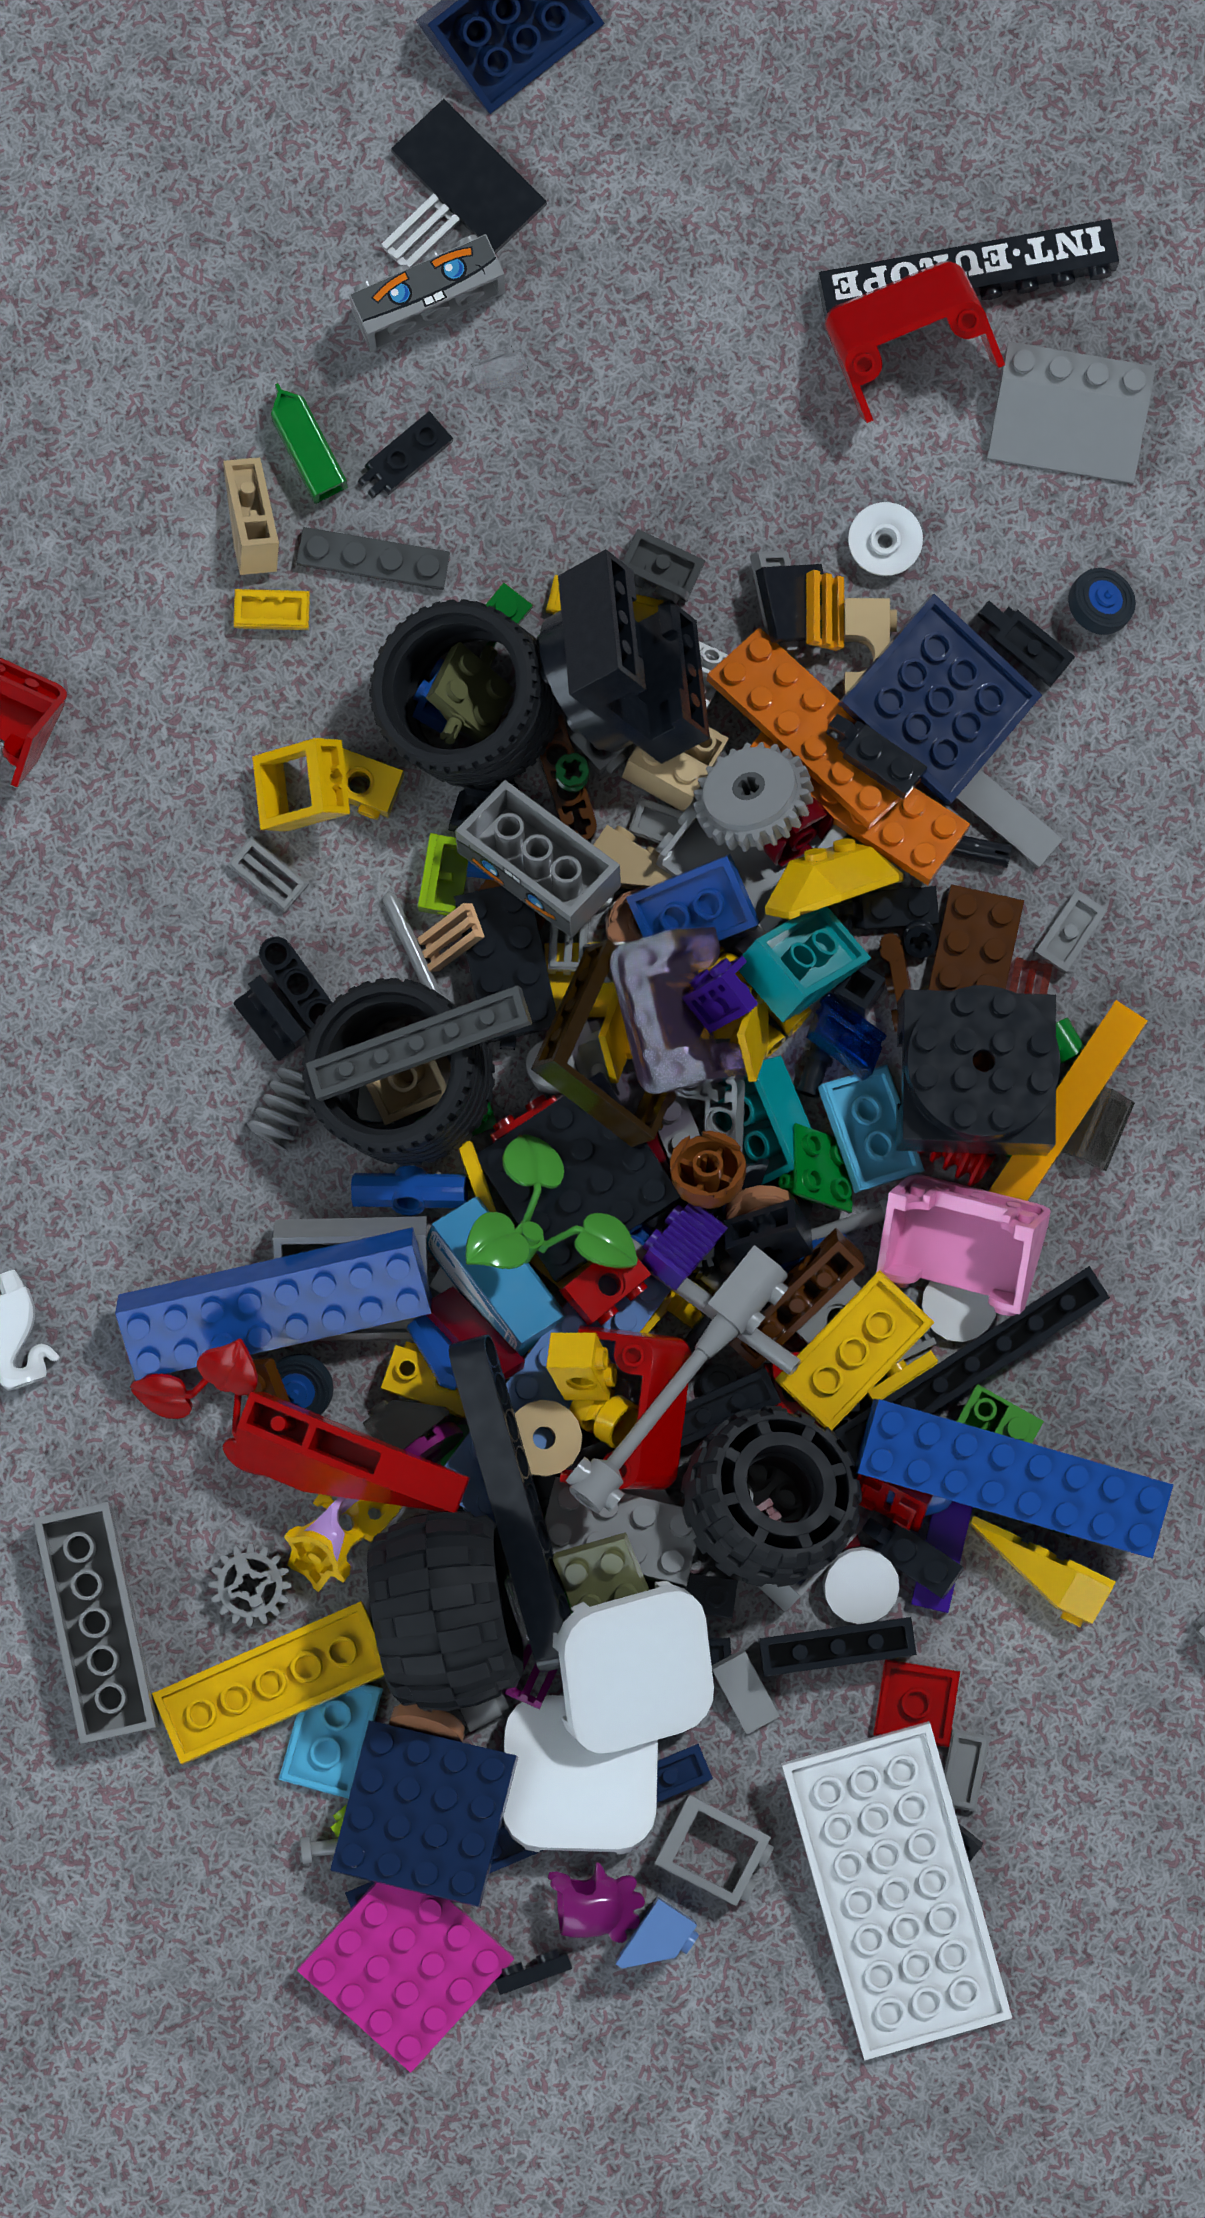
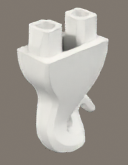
[0,1270,60,1391]

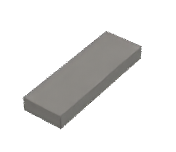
[955,770,1063,869]

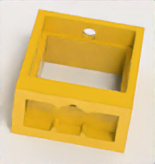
[252,738,350,831]

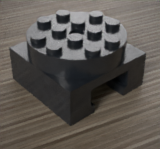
[537,549,710,764]
[896,985,1060,1156]

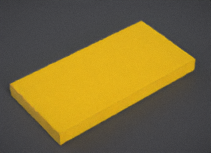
[774,1270,935,1430]

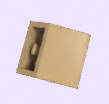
[622,727,729,812]

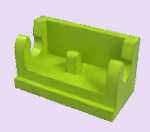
[418,833,468,916]

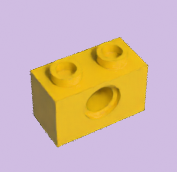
[329,748,404,820]
[546,1333,617,1401]

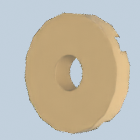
[514,1400,582,1477]

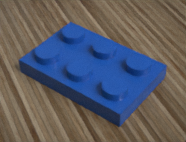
[626,854,760,964]

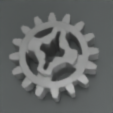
[209,1544,292,1627]

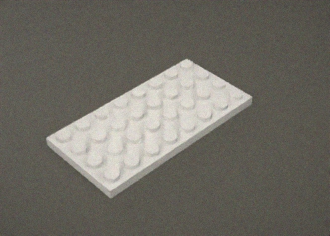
[781,1721,1012,2060]

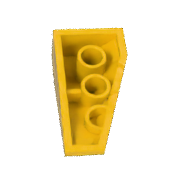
[969,1516,1116,1628]

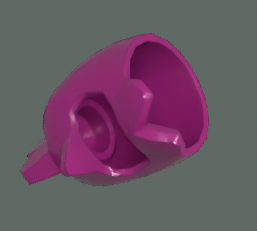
[548,1862,645,1943]

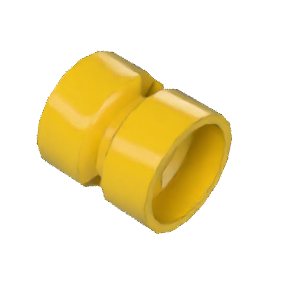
[570,1388,639,1448]

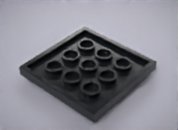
[477,1071,682,1282]

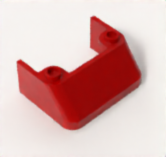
[825,261,1005,423]
[0,658,67,787]
[560,1325,692,1490]

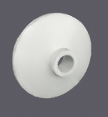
[848,502,923,576]

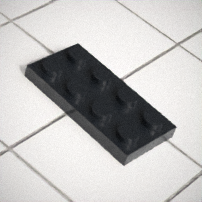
[454,886,557,1043]

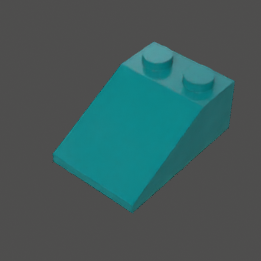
[738,907,871,1023]

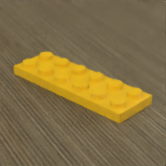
[152,1601,385,1765]

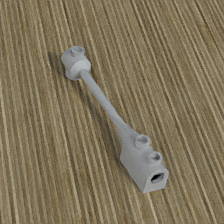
[566,1245,788,1513]

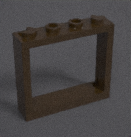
[531,939,704,1147]

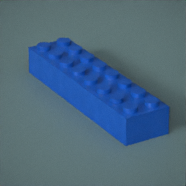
[115,1227,432,1381]
[853,1398,1174,1559]

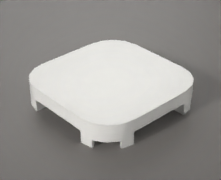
[553,1581,714,1754]
[503,1695,658,1855]

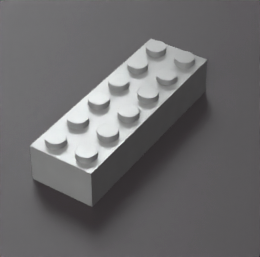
[33,1502,159,1744]

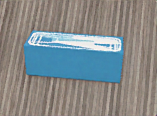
[427,1197,567,1357]

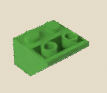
[956,1384,1044,1443]

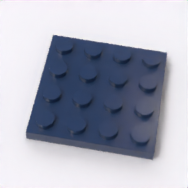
[838,594,1042,805]
[330,1720,518,1908]

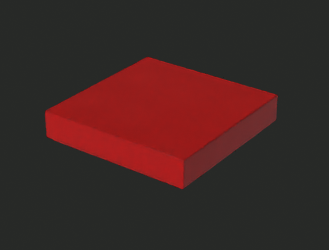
[873,1659,961,1747]

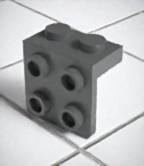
[619,529,706,604]

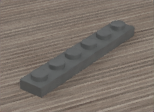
[305,986,532,1101]

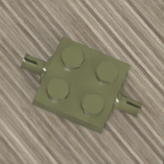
[426,642,514,744]

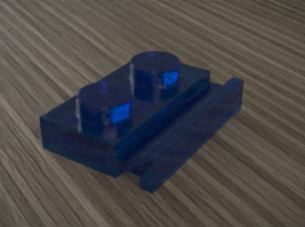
[806,992,887,1080]

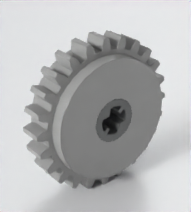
[693,742,814,852]

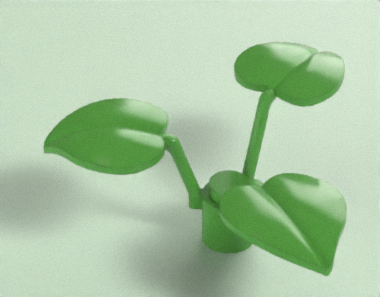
[465,1134,638,1269]

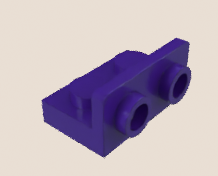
[682,955,759,1033]

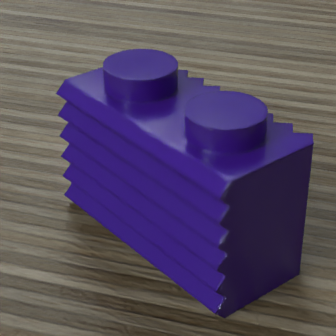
[641,1203,728,1291]

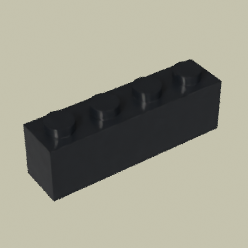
[758,1617,917,1677]

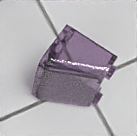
[610,927,747,1094]

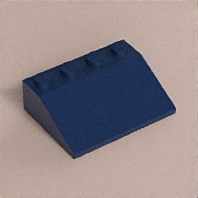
[416,0,605,114]

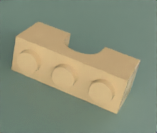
[843,598,897,697]

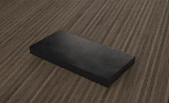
[391,99,547,254]

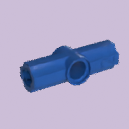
[351,1165,468,1216]

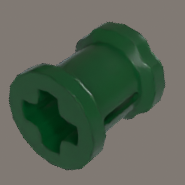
[555,753,589,792]

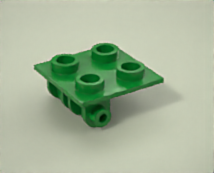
[779,1123,852,1214]

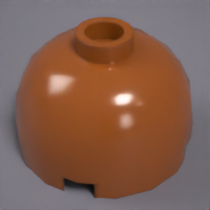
[670,1131,746,1209]

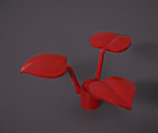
[130,1338,264,1476]

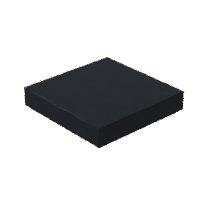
[755,564,824,643]

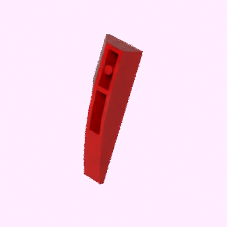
[235,1391,470,1512]

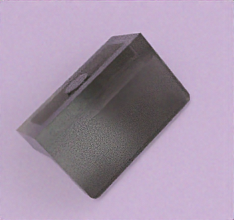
[1061,1087,1135,1171]

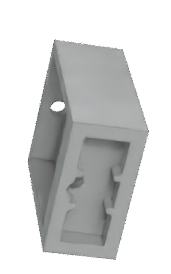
[654,1794,774,1906]

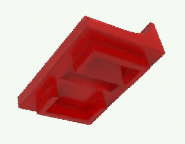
[857,1474,934,1533]

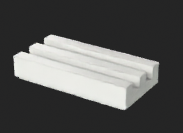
[381,193,460,268]

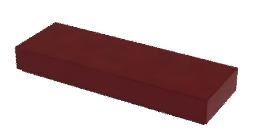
[426,1286,525,1380]

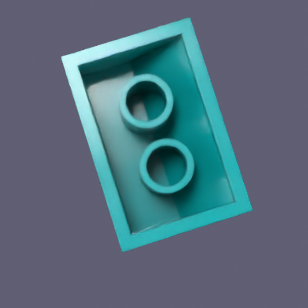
[716,1055,812,1186]

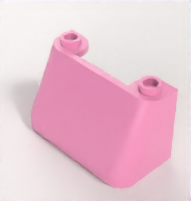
[876,1175,1051,1316]

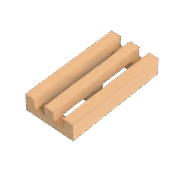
[417,903,485,972]

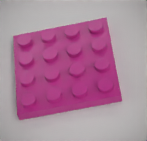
[297,1882,514,2073]

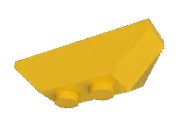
[765,839,905,920]

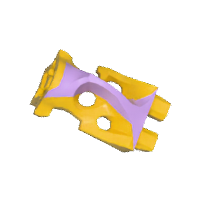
[284,1494,403,1592]

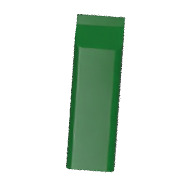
[271,383,348,504]

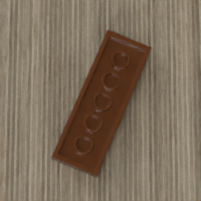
[928,884,1024,1072]

